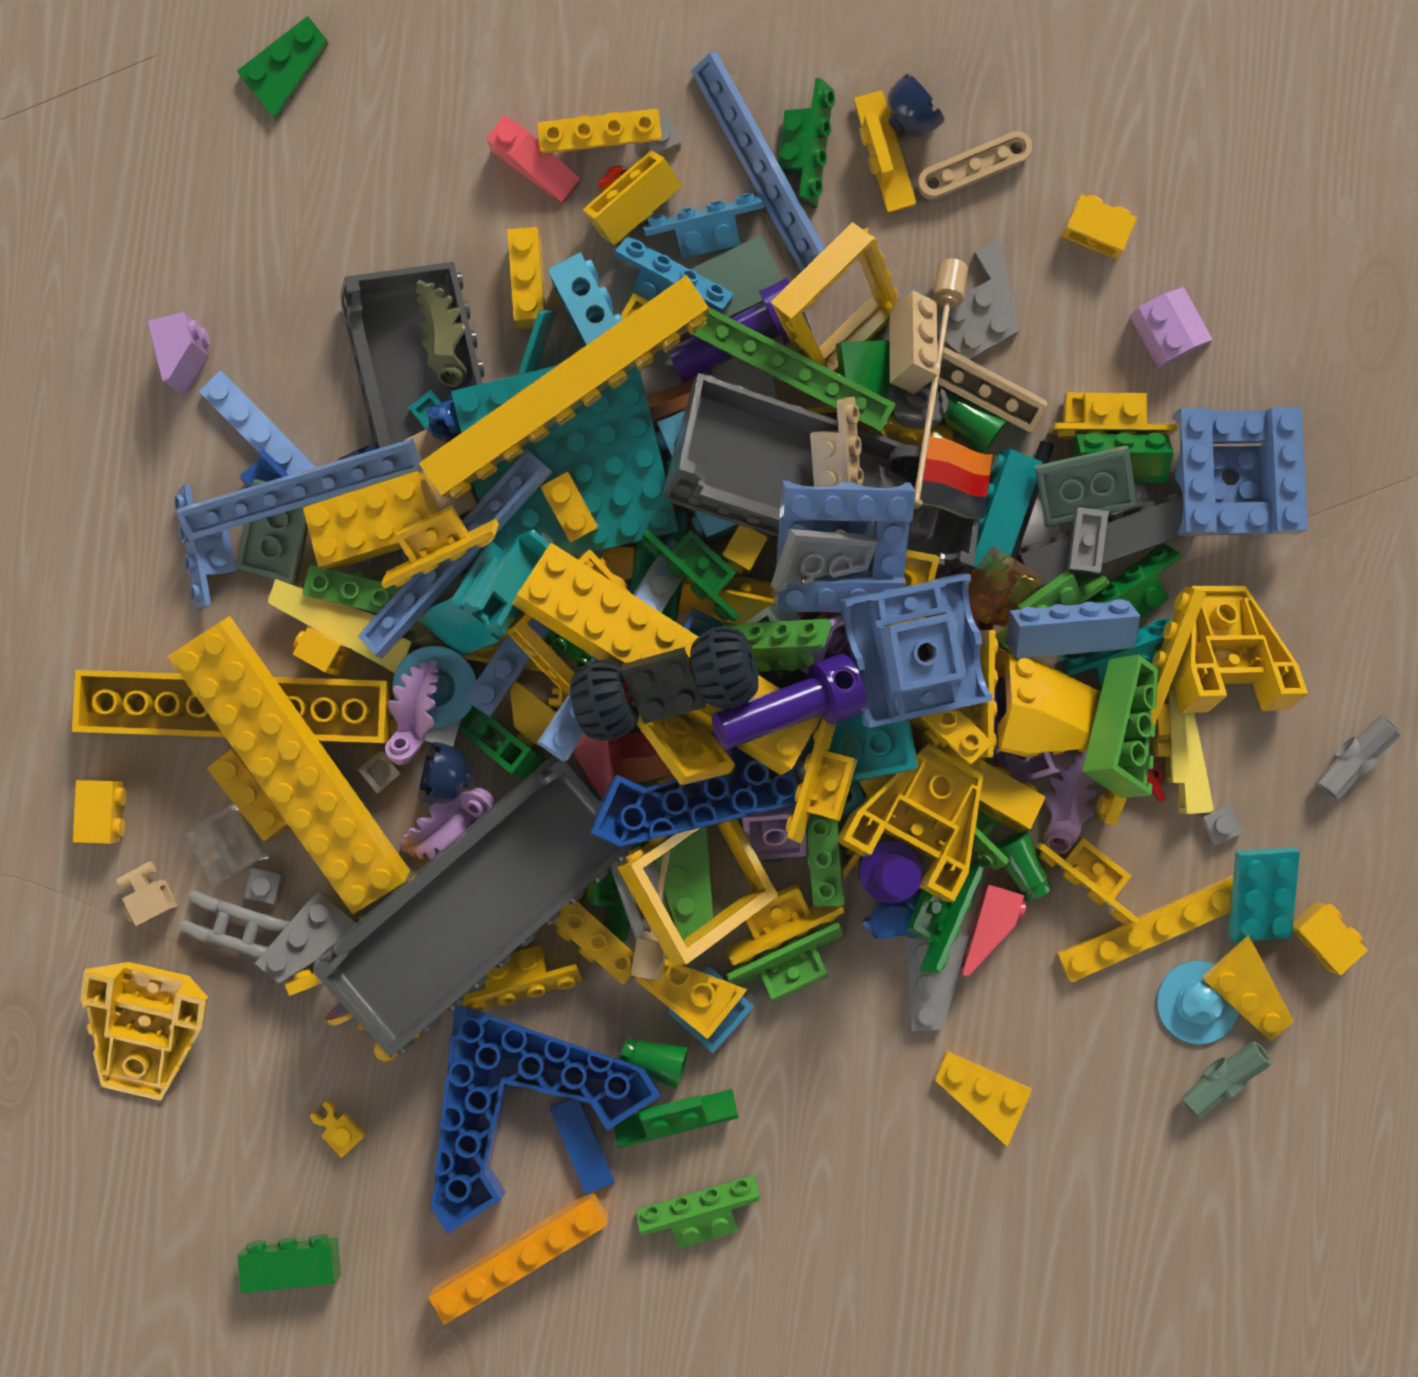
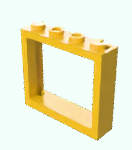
[771,222,899,373]
[506,549,630,696]
[616,819,778,965]

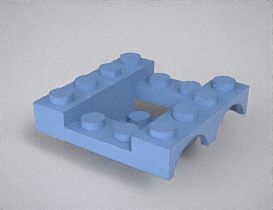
[1172,407,1308,536]
[774,480,915,612]
[840,574,993,728]

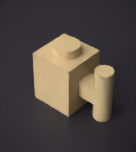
[116,861,178,926]

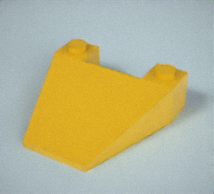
[1173,586,1308,713]
[836,744,983,902]

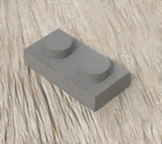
[1067,507,1109,574]

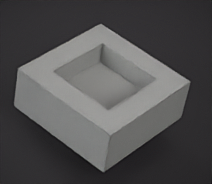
[646,115,681,155]
[358,750,403,793]
[1200,805,1244,845]
[244,867,284,905]

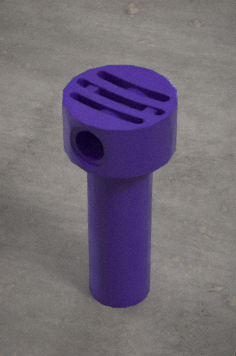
[668,277,812,383]
[712,653,867,750]
[858,840,922,903]

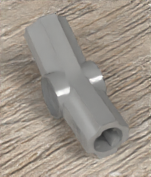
[1315,715,1402,800]

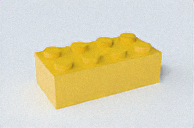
[303,471,439,570]

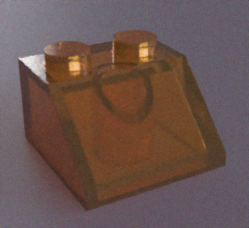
[968,545,1044,627]

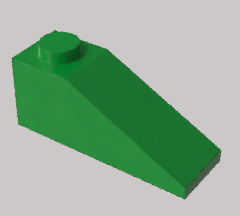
[458,705,547,781]

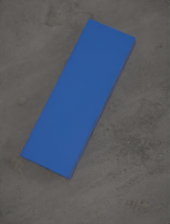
[550,1098,615,1195]

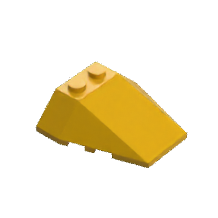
[995,648,1101,757]
[80,962,208,1101]

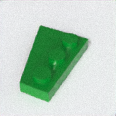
[237,16,329,122]

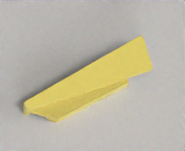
[268,579,416,673]
[1164,678,1214,814]

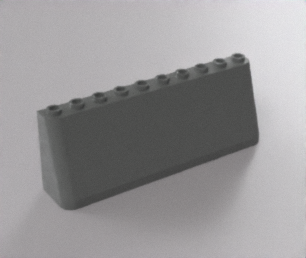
[340,262,484,576]
[663,373,979,579]
[313,755,635,1058]

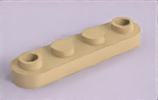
[917,131,1032,200]

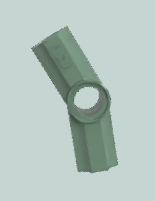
[1180,1041,1272,1120]

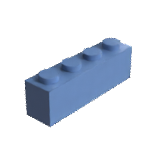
[1006,599,1140,659]

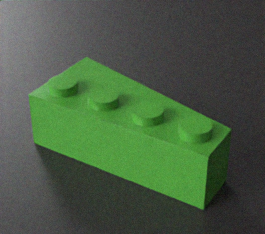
[1082,655,1158,798]
[648,826,715,947]

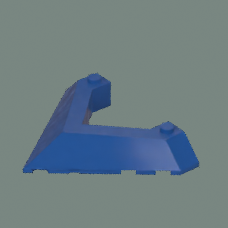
[590,608,802,847]
[431,1004,661,1234]

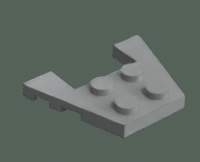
[897,239,1020,360]

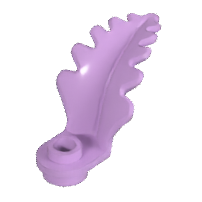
[385,660,439,765]
[1043,752,1097,854]
[400,788,494,859]

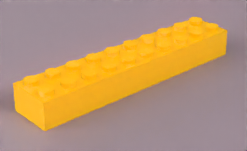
[419,275,709,499]
[512,543,822,775]
[167,616,410,914]
[72,670,393,744]

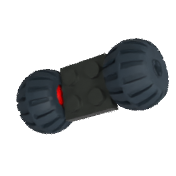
[570,627,759,741]

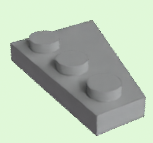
[770,529,878,592]
[255,890,357,983]
[907,935,969,1031]

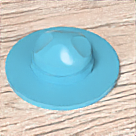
[393,646,476,728]
[1157,960,1239,1044]

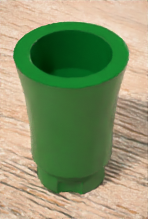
[942,392,1007,454]
[995,830,1052,902]
[620,1038,688,1090]

